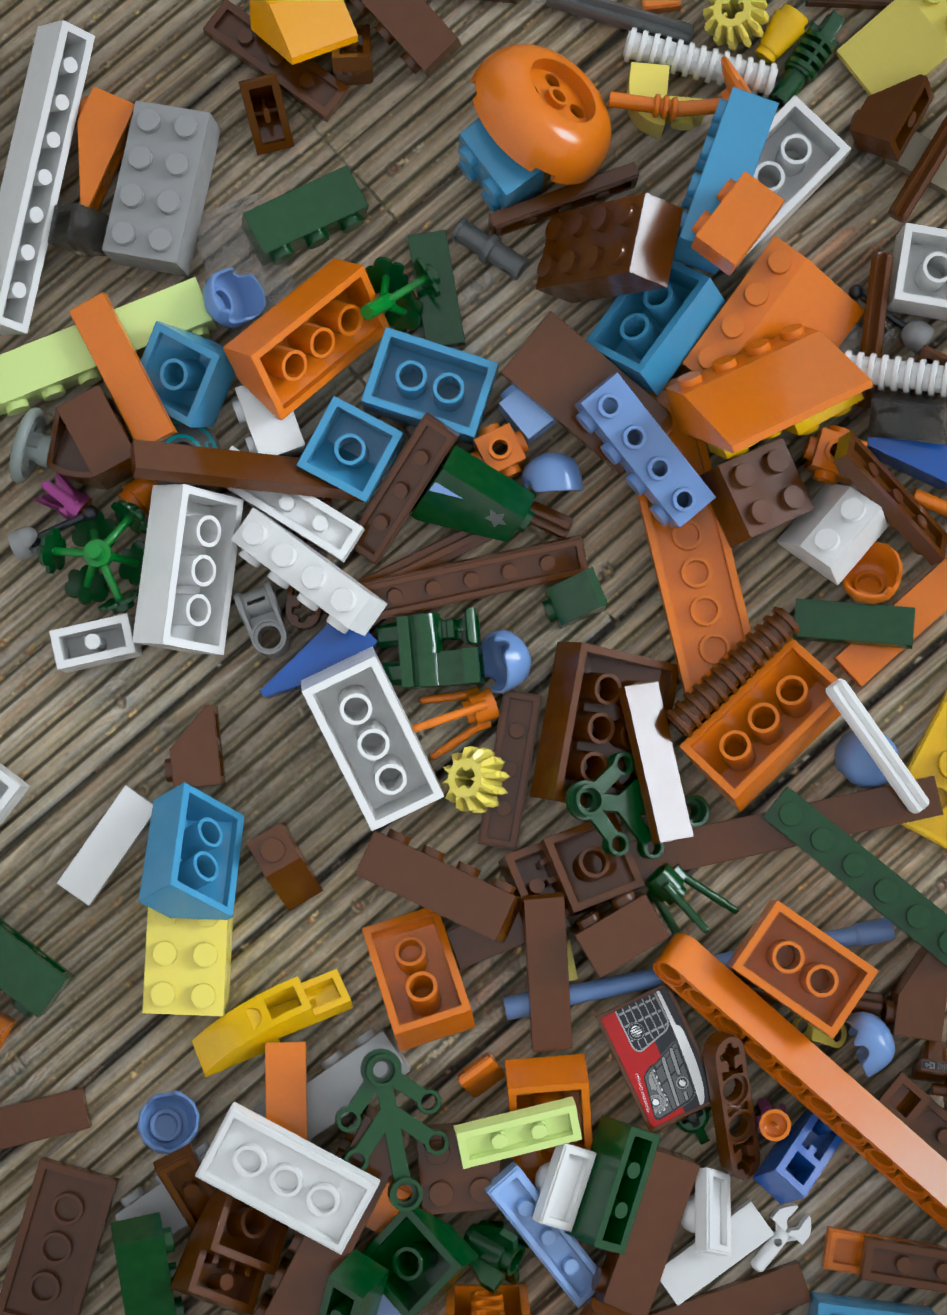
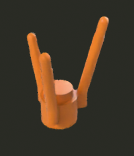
[412,687,500,760]

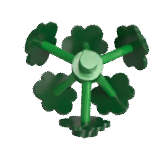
[38,500,147,614]

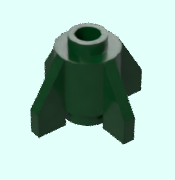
[463,1219,529,1294]

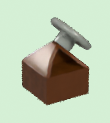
[9,385,133,490]

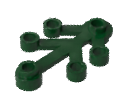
[565,752,710,859]
[335,1048,449,1212]

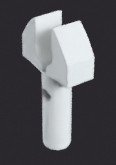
[750,1203,811,1272]

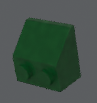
[362,1207,479,1315]

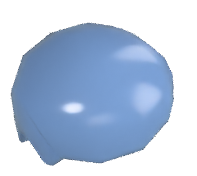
[202,268,266,328]
[521,452,583,492]
[481,630,532,694]
[835,730,898,788]
[846,1012,895,1077]
[137,1090,200,1154]

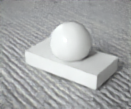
[532,1143,597,1232]
[680,1167,731,1256]

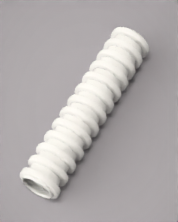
[623,27,778,98]
[845,350,947,398]

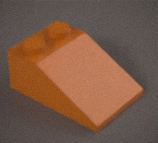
[362,908,476,1052]
[505,1053,592,1185]

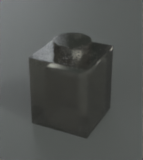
[47,203,109,257]

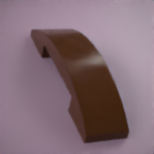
[877,1071,947,1161]

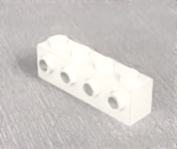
[231,508,387,636]

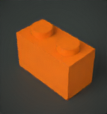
[691,171,785,276]

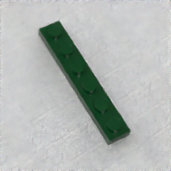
[762,786,947,967]

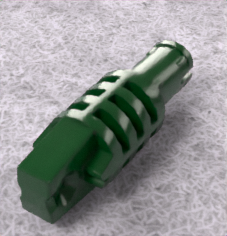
[768,11,845,109]

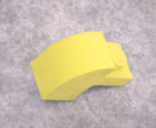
[627,62,704,138]

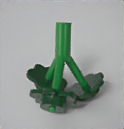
[360,257,441,333]

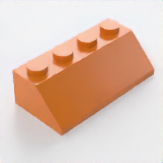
[222,258,390,420]
[679,637,841,812]

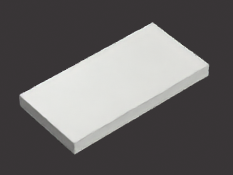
[195,1102,380,1255]

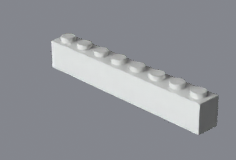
[0,20,95,335]

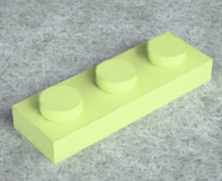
[454,1096,582,1169]

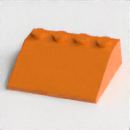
[680,236,865,374]
[666,323,873,454]

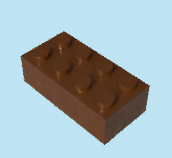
[536,192,683,303]

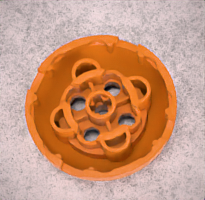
[471,44,612,185]

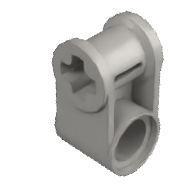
[233,580,290,659]

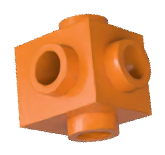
[470,422,529,479]
[802,425,868,485]

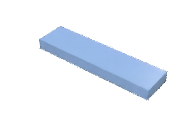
[484,1161,598,1308]

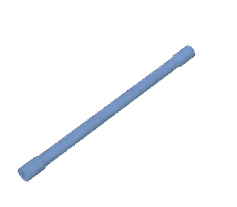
[503,917,895,1021]

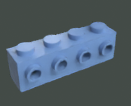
[574,372,716,528]

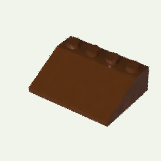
[530,642,679,818]

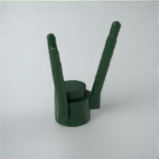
[645,863,739,936]

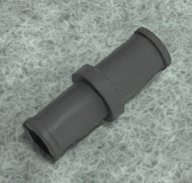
[452,218,529,280]

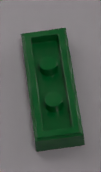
[408,230,465,347]
[793,598,915,649]

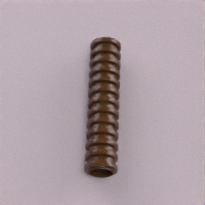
[665,606,800,738]

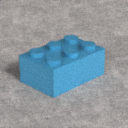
[586,260,726,396]
[361,327,498,445]

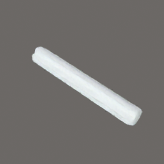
[825,678,929,814]

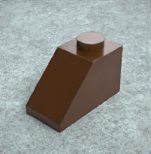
[849,74,934,162]
[164,705,226,788]
[246,822,323,910]

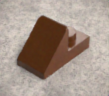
[332,24,374,85]

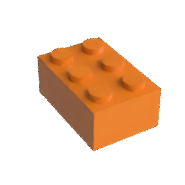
[726,899,879,1039]

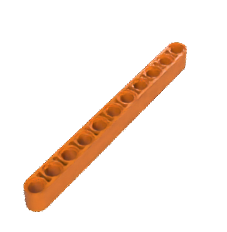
[653,933,947,1231]

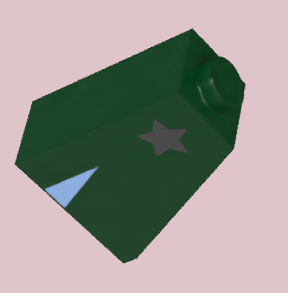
[410,445,536,542]

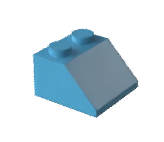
[141,321,235,428]
[296,396,406,503]

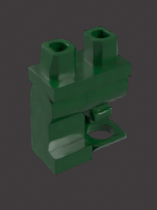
[377,607,486,690]

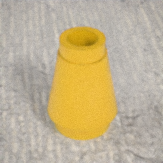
[754,4,808,65]

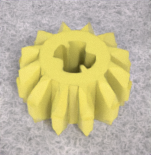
[703,0,769,52]
[440,746,510,814]

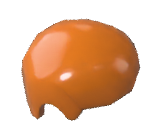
[842,541,903,605]

